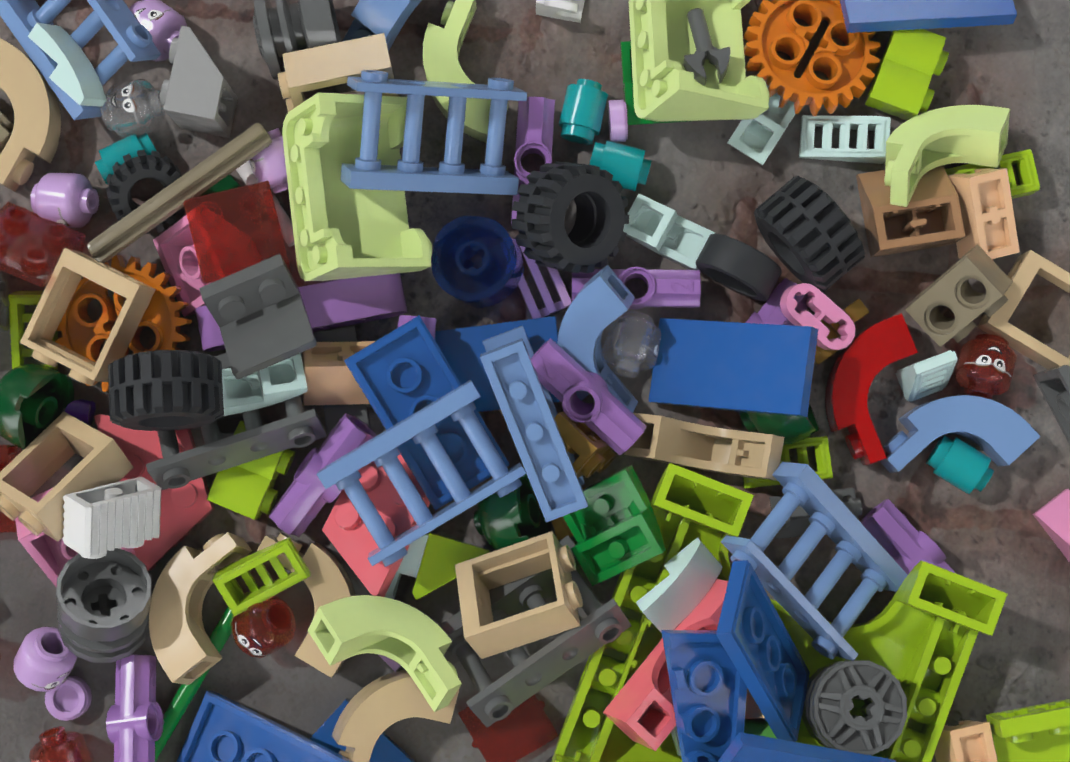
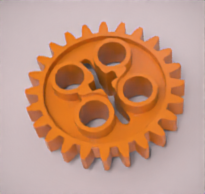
[743,0,881,116]
[55,255,192,392]

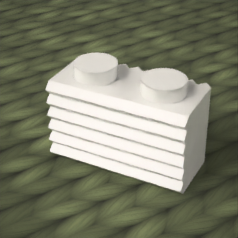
[62,476,162,559]

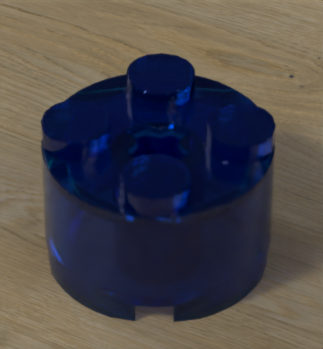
[431,216,524,308]

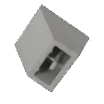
[160,25,238,138]

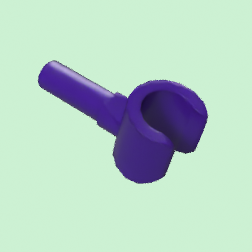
[65,399,96,425]

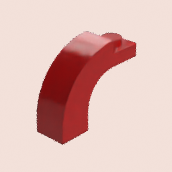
[825,313,918,465]

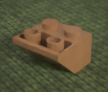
[856,165,966,258]

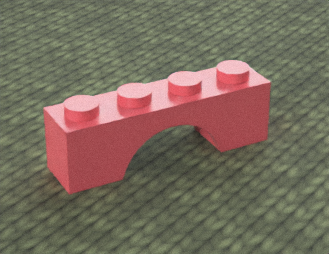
[603,579,728,751]

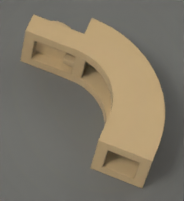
[0,38,61,192]
[624,413,784,481]
[149,532,252,685]
[257,532,355,678]
[332,670,460,762]

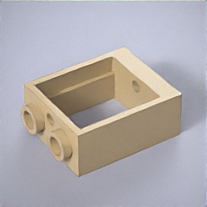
[278,33,398,112]
[20,248,156,386]
[977,250,1070,369]
[0,412,133,542]
[455,531,583,659]

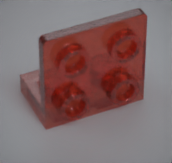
[184,180,292,285]
[0,202,86,287]

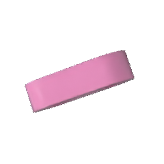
[780,283,855,350]

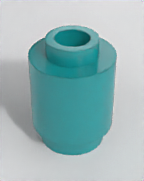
[558,79,608,145]
[95,132,157,184]
[589,141,652,191]
[926,435,994,494]

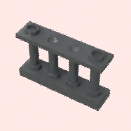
[146,353,327,491]
[439,535,632,728]

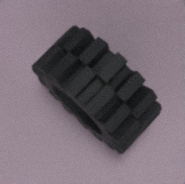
[106,150,185,234]

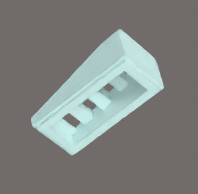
[799,115,891,164]
[895,350,958,402]

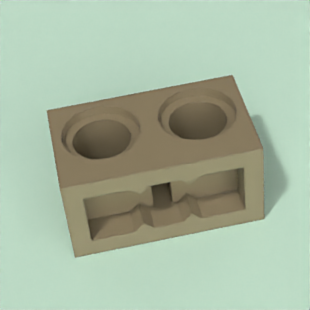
[905,244,1013,347]

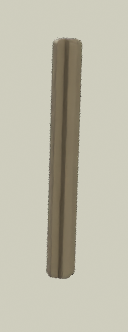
[87,123,272,263]

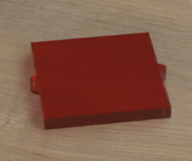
[458,694,559,762]

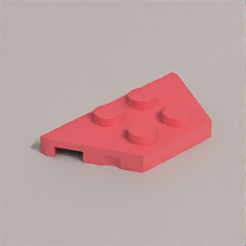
[94,414,214,571]
[322,450,430,597]

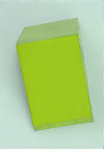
[412,533,491,600]

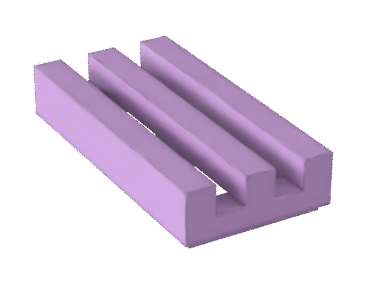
[500,239,572,319]

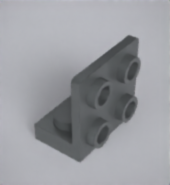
[199,254,317,379]

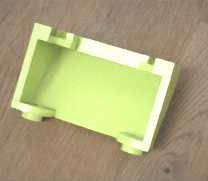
[629,0,770,122]
[282,92,432,281]

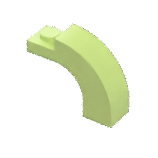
[423,0,509,143]
[884,105,1010,207]
[308,595,462,712]

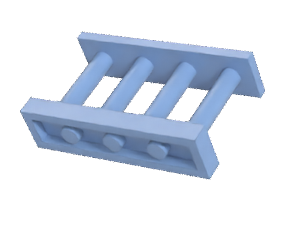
[0,0,161,120]
[340,70,527,195]
[480,325,588,522]
[316,380,527,567]
[721,462,907,661]

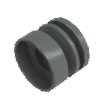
[253,0,342,80]
[56,548,151,663]
[802,661,907,755]

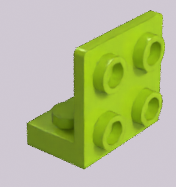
[986,699,1070,762]

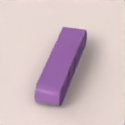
[195,273,407,352]

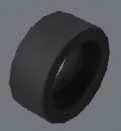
[695,233,782,301]

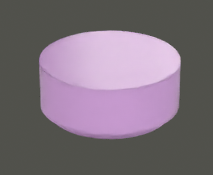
[608,100,628,143]
[45,676,92,721]

